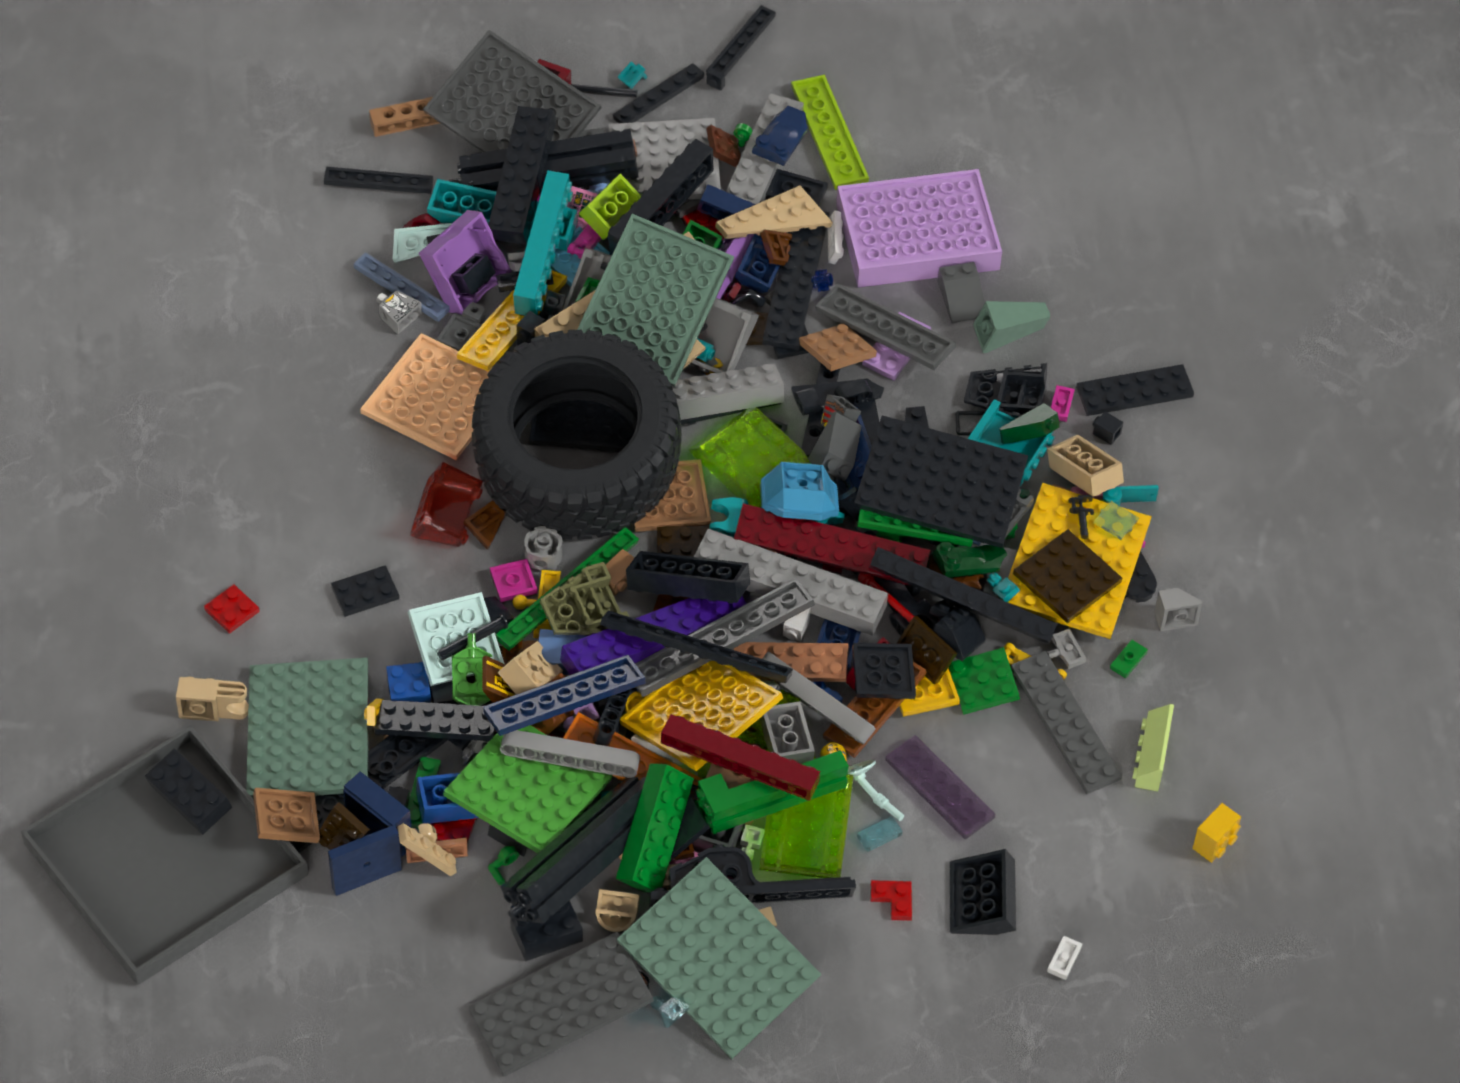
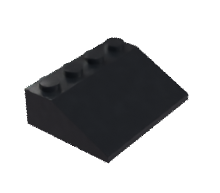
[950,849,1016,935]

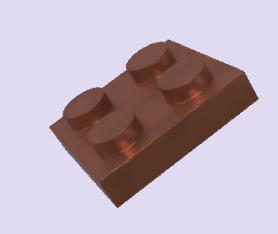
[706,125,741,167]

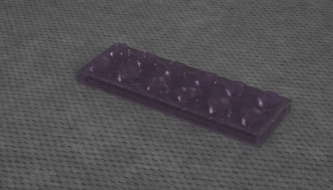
[885,735,996,840]

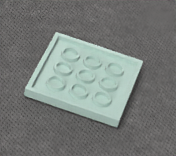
[407,592,504,686]

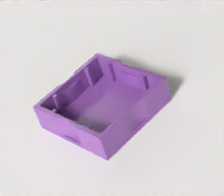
[419,210,512,315]

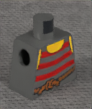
[821,395,861,427]

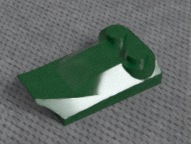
[932,542,1007,577]

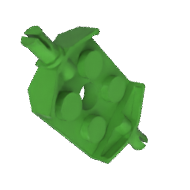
[452,633,493,706]

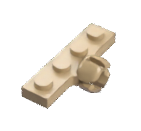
[397,823,457,876]

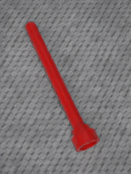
[858,573,915,622]

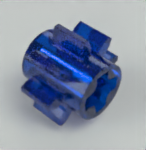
[811,269,834,292]

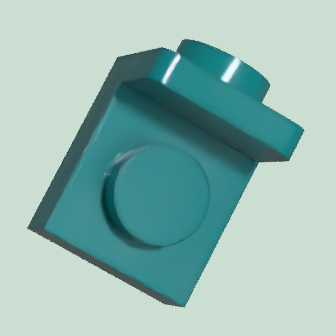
[617,62,648,89]

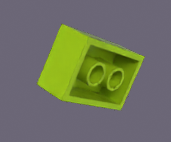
[579,173,641,240]

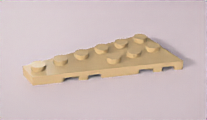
[715,186,833,239]

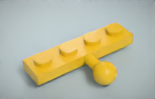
[512,570,561,638]

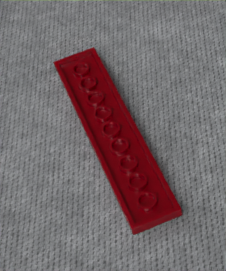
[734,503,930,586]

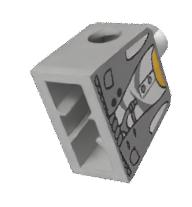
[376,291,422,334]

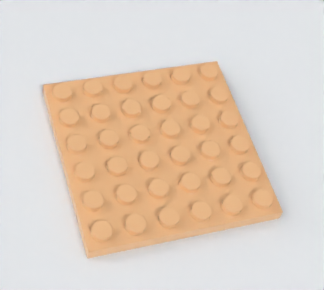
[360,333,493,460]

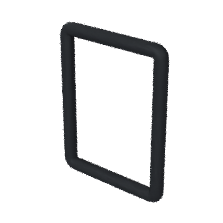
[955,411,986,436]

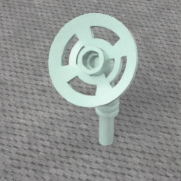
[846,760,905,821]

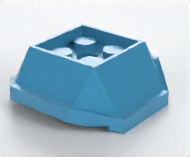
[760,462,839,521]

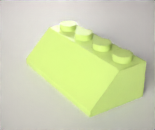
[1132,704,1174,792]

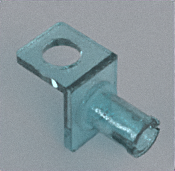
[651,996,689,1028]

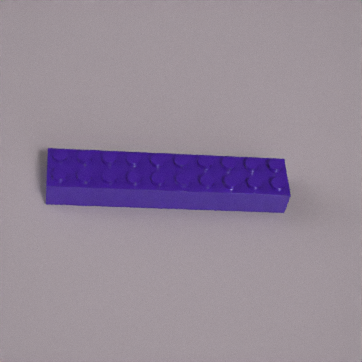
[560,596,747,675]

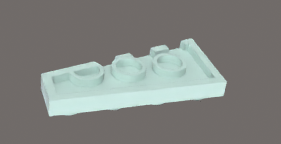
[393,223,452,263]

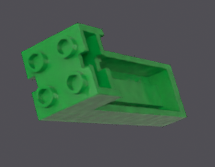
[696,750,849,834]

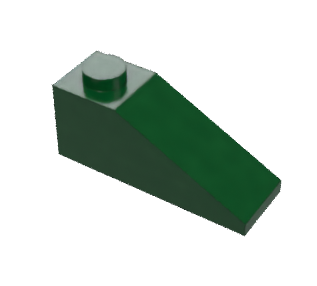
[999,403,1060,444]

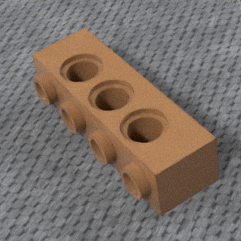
[369,97,439,137]

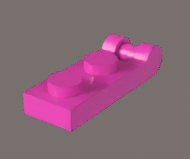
[567,224,602,259]

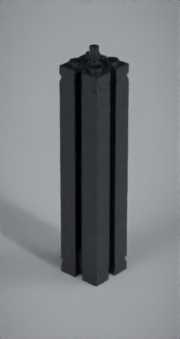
[449,129,639,194]
[500,776,646,924]

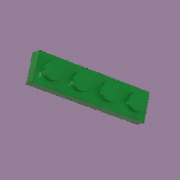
[407,757,441,831]

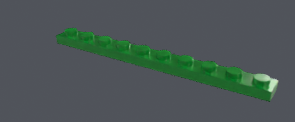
[496,527,639,651]

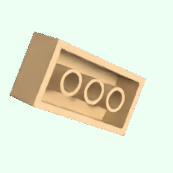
[1047,435,1124,497]

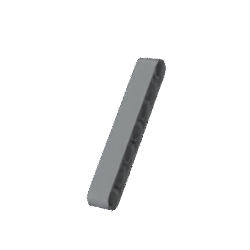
[762,652,876,745]
[500,730,640,778]

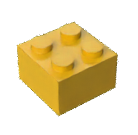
[1192,803,1241,863]

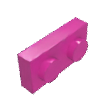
[1051,385,1075,422]

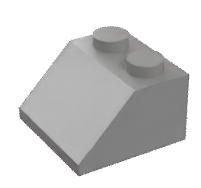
[1154,588,1203,631]

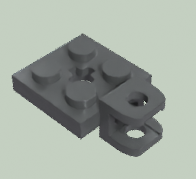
[436,302,485,351]

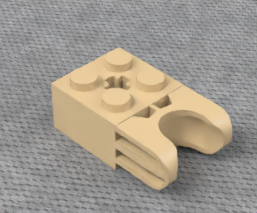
[498,641,563,695]
[176,676,249,722]

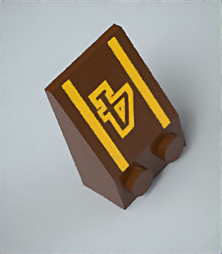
[482,656,516,703]

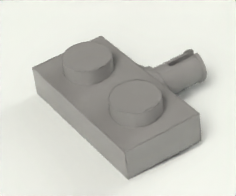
[1047,629,1086,669]

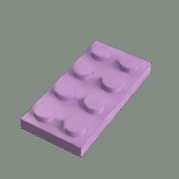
[862,312,931,381]

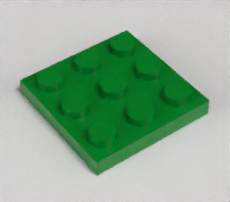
[948,647,1020,715]

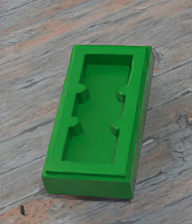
[1110,640,1148,678]

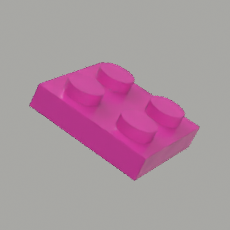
[490,559,538,602]

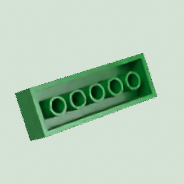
[616,763,694,893]

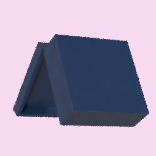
[328,771,412,896]

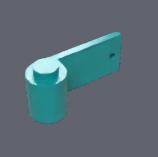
[1102,485,1159,506]

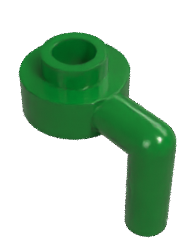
[733,123,753,147]
[488,846,519,885]

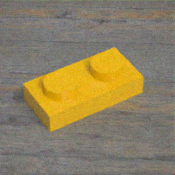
[364,698,384,726]

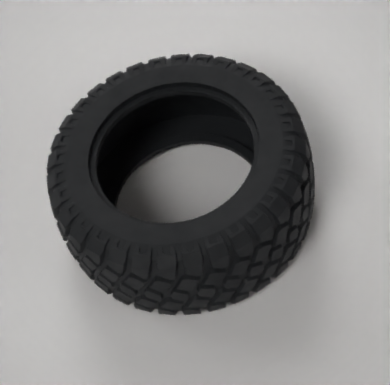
[472,330,682,540]

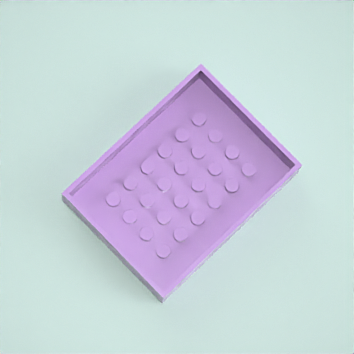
[836,169,1002,288]

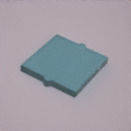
[1094,501,1139,540]

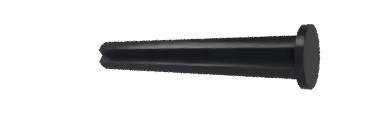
[437,614,508,660]

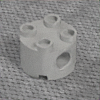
[524,526,562,571]

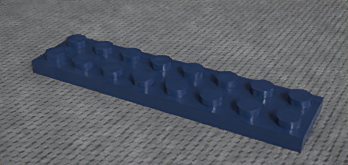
[483,655,646,736]

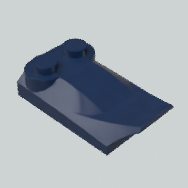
[752,105,808,166]
[735,234,780,293]
[816,619,862,671]

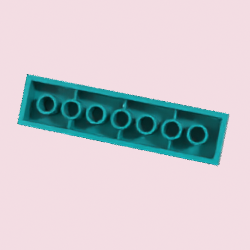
[513,170,573,315]
[427,179,578,251]

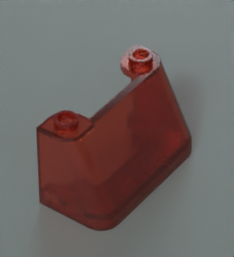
[410,462,483,547]

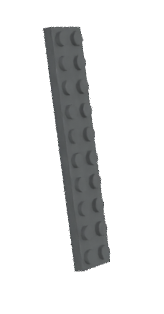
[635,578,815,697]

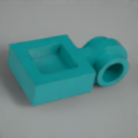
[987,572,1020,602]

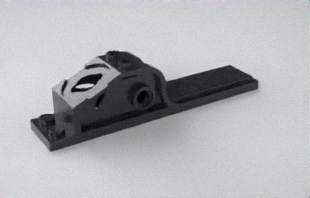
[649,844,856,909]

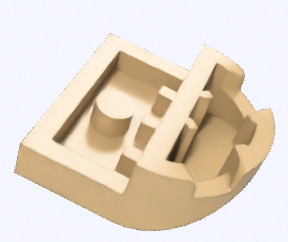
[595,889,640,932]

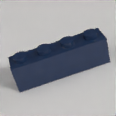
[697,184,761,237]

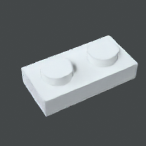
[1047,936,1082,980]

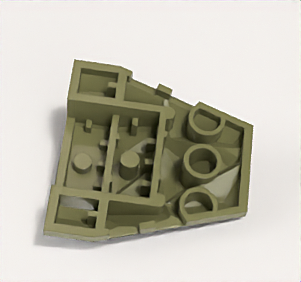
[540,562,629,635]

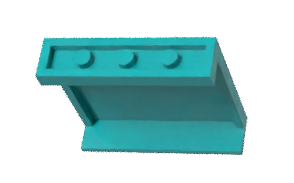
[968,399,1055,487]

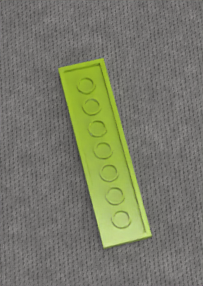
[791,74,869,190]

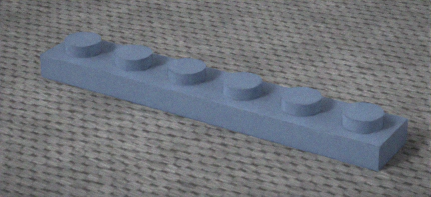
[354,252,450,322]

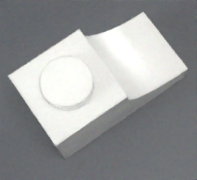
[783,608,811,642]

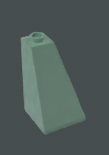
[973,301,1050,353]

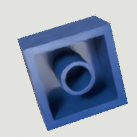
[386,662,431,703]

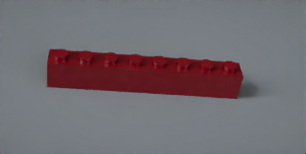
[661,714,820,801]

